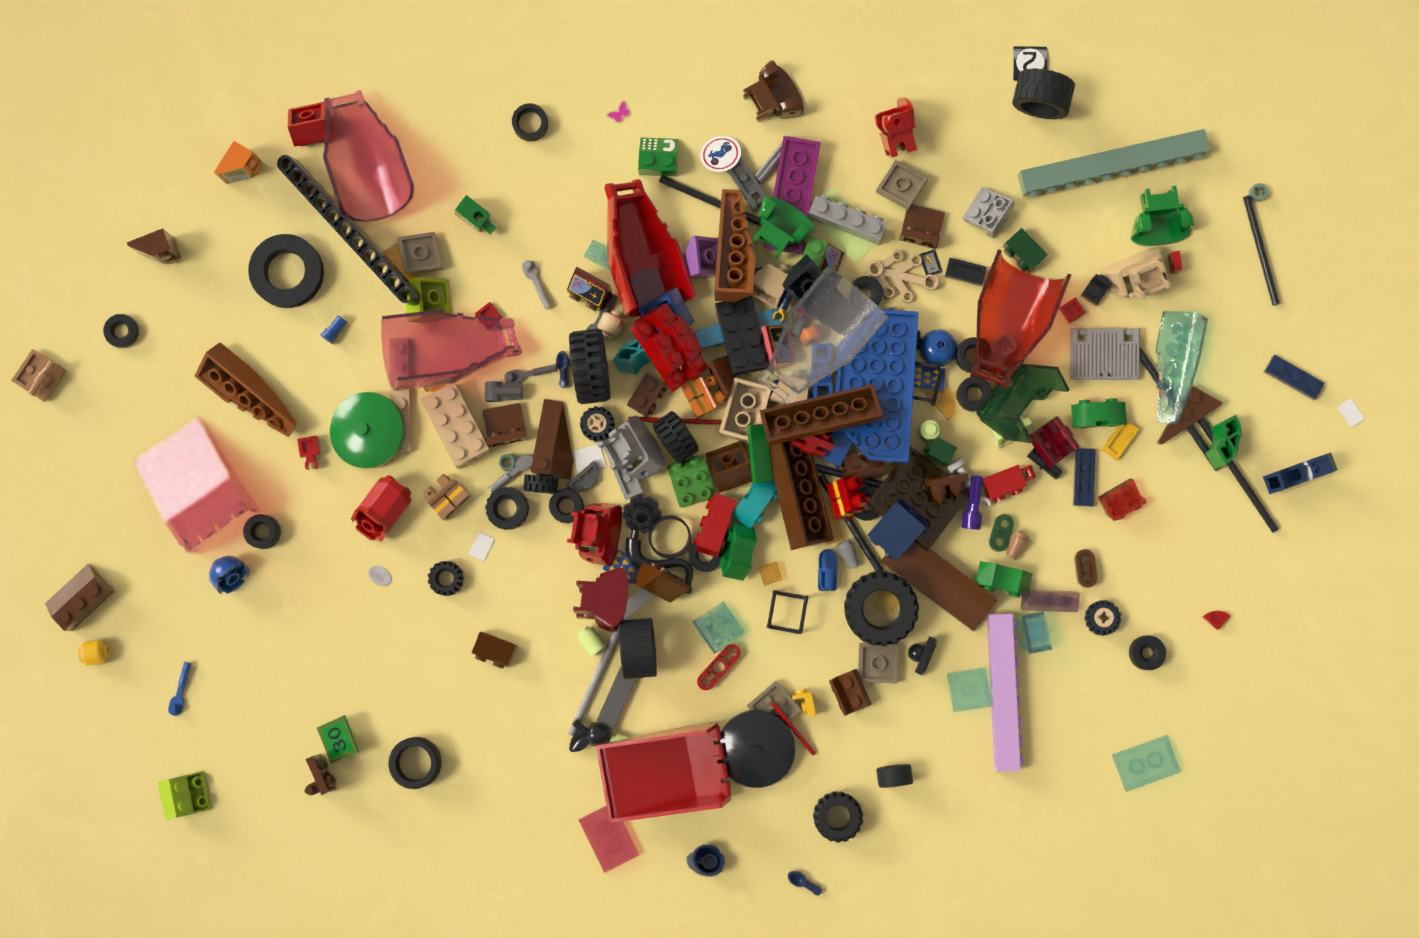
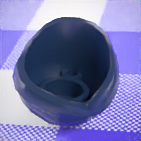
[686,844,725,877]

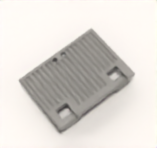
[1070,328,1140,380]

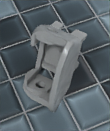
[597,415,665,479]

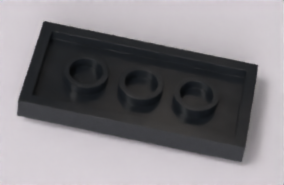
[715,296,770,376]

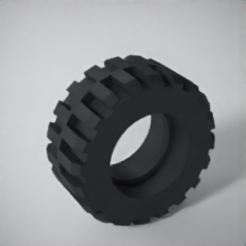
[569,328,611,404]
[844,571,919,647]

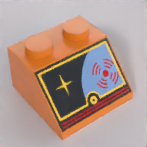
[214,141,262,184]

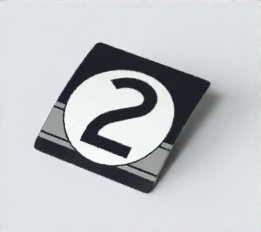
[1013,46,1047,81]

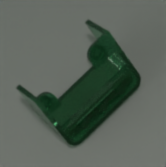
[976,363,1070,443]

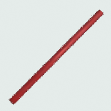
[628,416,722,425]

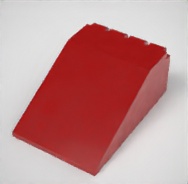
[596,722,732,823]

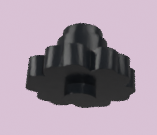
[623,494,662,534]

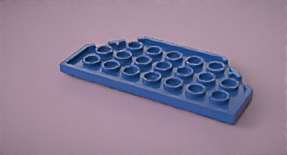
[835,310,919,464]

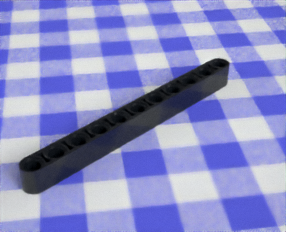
[277,155,421,306]

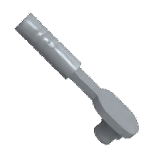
[522,260,552,310]
[488,454,533,492]

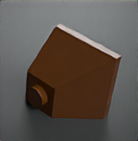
[708,355,737,401]

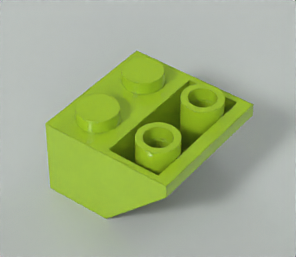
[157,771,211,820]

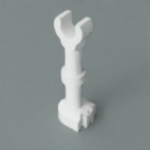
[947,457,991,511]

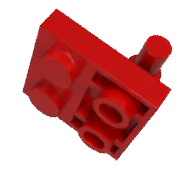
[789,432,835,457]

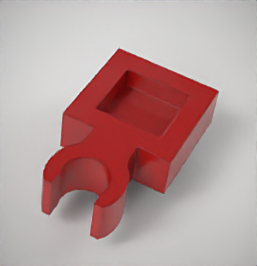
[297,435,320,470]

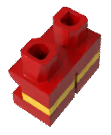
[827,477,868,520]

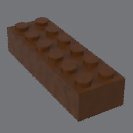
[769,439,834,550]

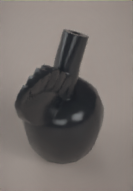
[569,719,612,752]

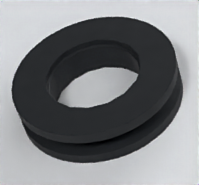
[248,234,324,308]

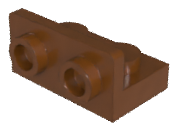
[627,373,667,417]
[829,669,872,716]

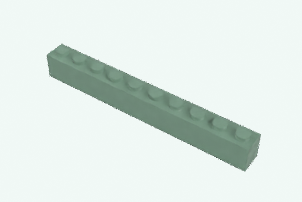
[1018,129,1210,198]

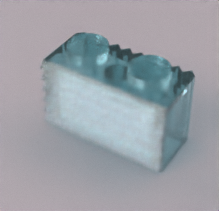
[1016,611,1052,654]

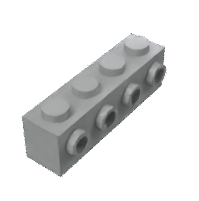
[808,195,887,245]

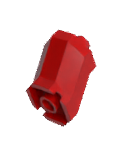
[351,475,412,542]

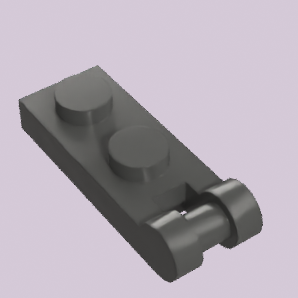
[727,157,767,212]

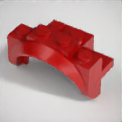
[630,303,708,392]

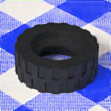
[485,487,529,530]

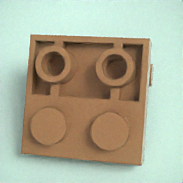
[11,349,66,402]

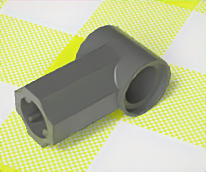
[485,381,523,402]

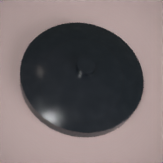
[718,709,795,788]

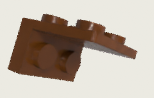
[899,204,945,249]
[483,403,527,447]

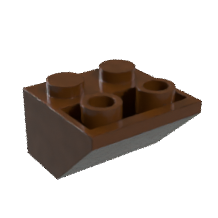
[632,562,690,603]

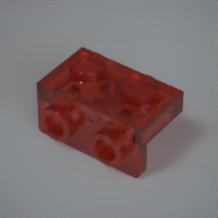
[1098,478,1147,521]

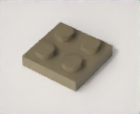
[876,160,928,210]
[397,232,443,275]
[858,643,898,684]

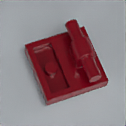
[1027,416,1080,468]

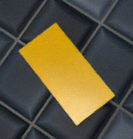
[1101,420,1140,461]

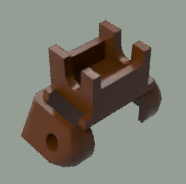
[743,60,804,123]

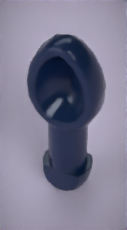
[556,351,570,388]
[788,871,822,896]

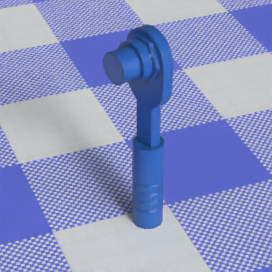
[168,661,192,716]

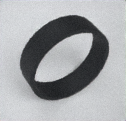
[648,515,691,559]

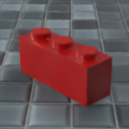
[694,493,736,558]

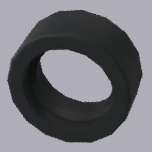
[512,103,548,142]

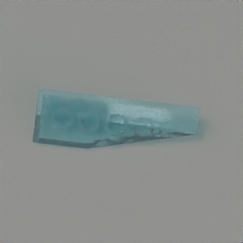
[1156,311,1208,425]

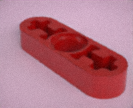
[697,644,740,690]

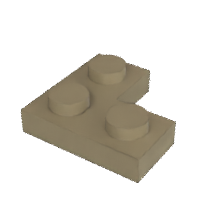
[747,681,801,720]

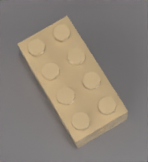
[420,382,492,469]

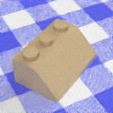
[719,378,772,442]

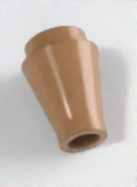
[1006,530,1029,560]

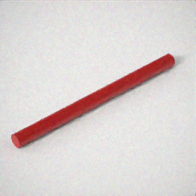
[771,702,816,756]

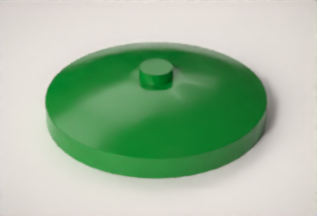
[330,392,405,469]

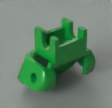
[1130,186,1195,246]
[753,197,815,259]

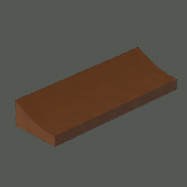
[759,384,883,446]
[880,542,998,631]

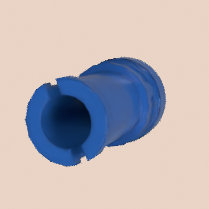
[320,315,347,344]

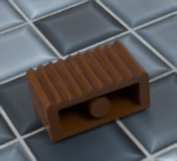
[841,453,885,479]
[472,631,517,669]

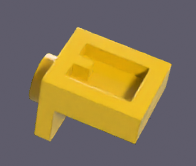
[791,689,816,717]

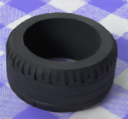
[388,737,442,789]

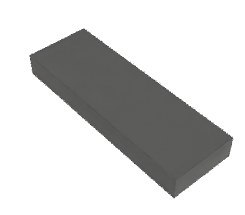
[596,667,637,728]

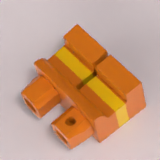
[681,375,725,419]

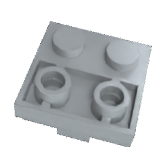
[962,187,1015,238]

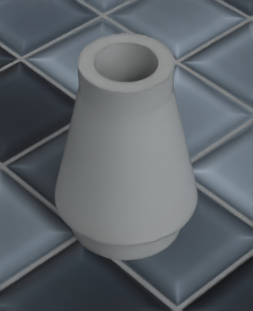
[836,539,859,569]

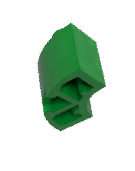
[1071,398,1127,429]
[1205,415,1242,469]
[719,523,757,581]
[975,561,1033,598]

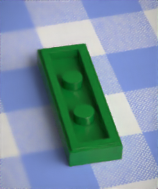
[747,423,773,483]

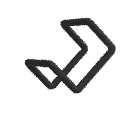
[913,361,942,406]
[766,590,808,634]

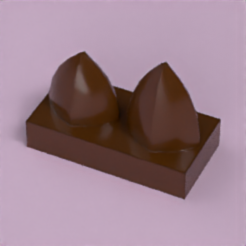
[925,472,969,504]

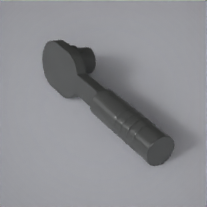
[586,294,618,330]
[504,364,558,383]

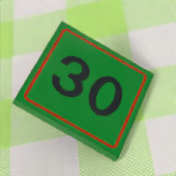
[317,715,359,764]

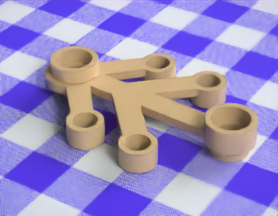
[865,250,939,303]

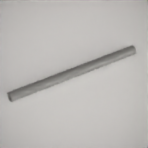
[567,629,619,736]

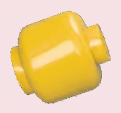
[78,640,110,666]

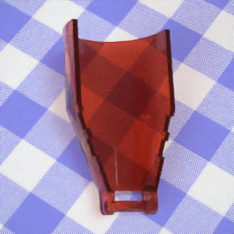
[970,249,1072,389]

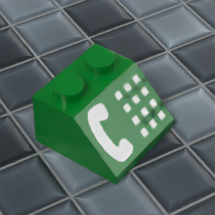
[638,137,678,177]

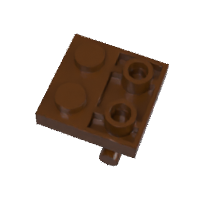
[304,754,337,796]

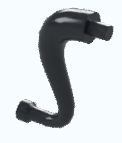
[625,529,693,594]

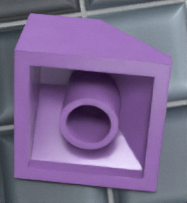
[683,236,718,279]

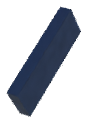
[1073,448,1096,507]

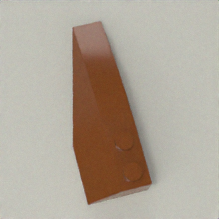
[714,189,755,302]
[194,342,297,437]

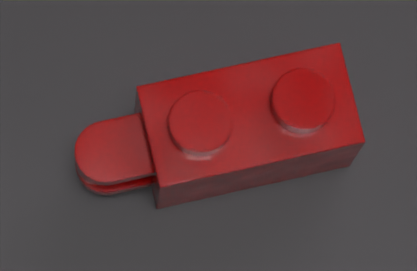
[982,464,1036,503]

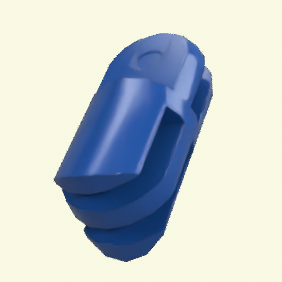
[818,549,837,591]

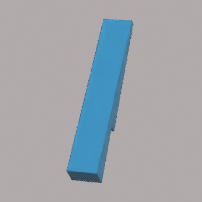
[694,307,787,350]

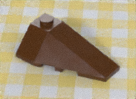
[531,399,574,480]

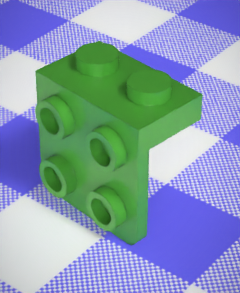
[667,455,715,508]

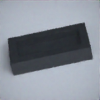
[944,258,986,286]

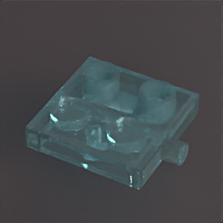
[693,601,745,654]

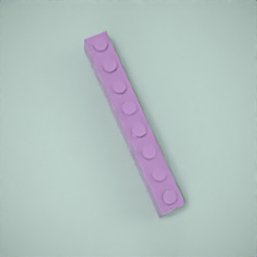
[987,614,1023,772]

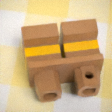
[423,474,471,521]

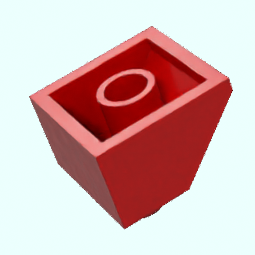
[287,101,331,147]

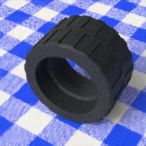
[1012,68,1075,119]
[619,618,657,679]

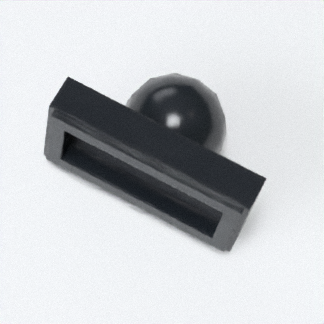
[908,636,938,676]

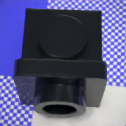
[1080,274,1112,306]

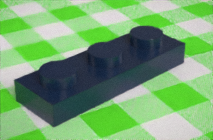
[1264,355,1325,400]

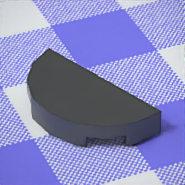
[566,460,599,492]

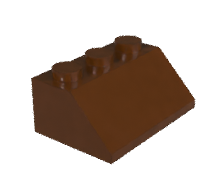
[45,564,115,631]

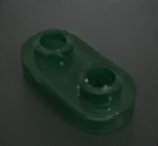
[988,514,1014,552]

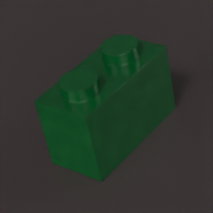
[1003,228,1048,274]
[923,437,958,468]

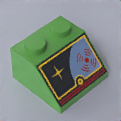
[802,236,844,284]

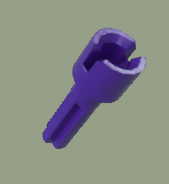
[961,475,983,530]

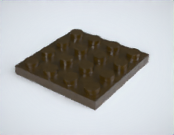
[867,446,970,552]

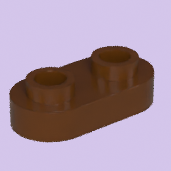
[1074,549,1097,588]

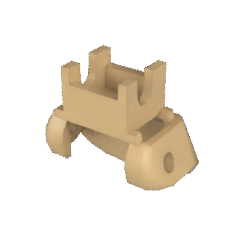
[1105,247,1171,299]

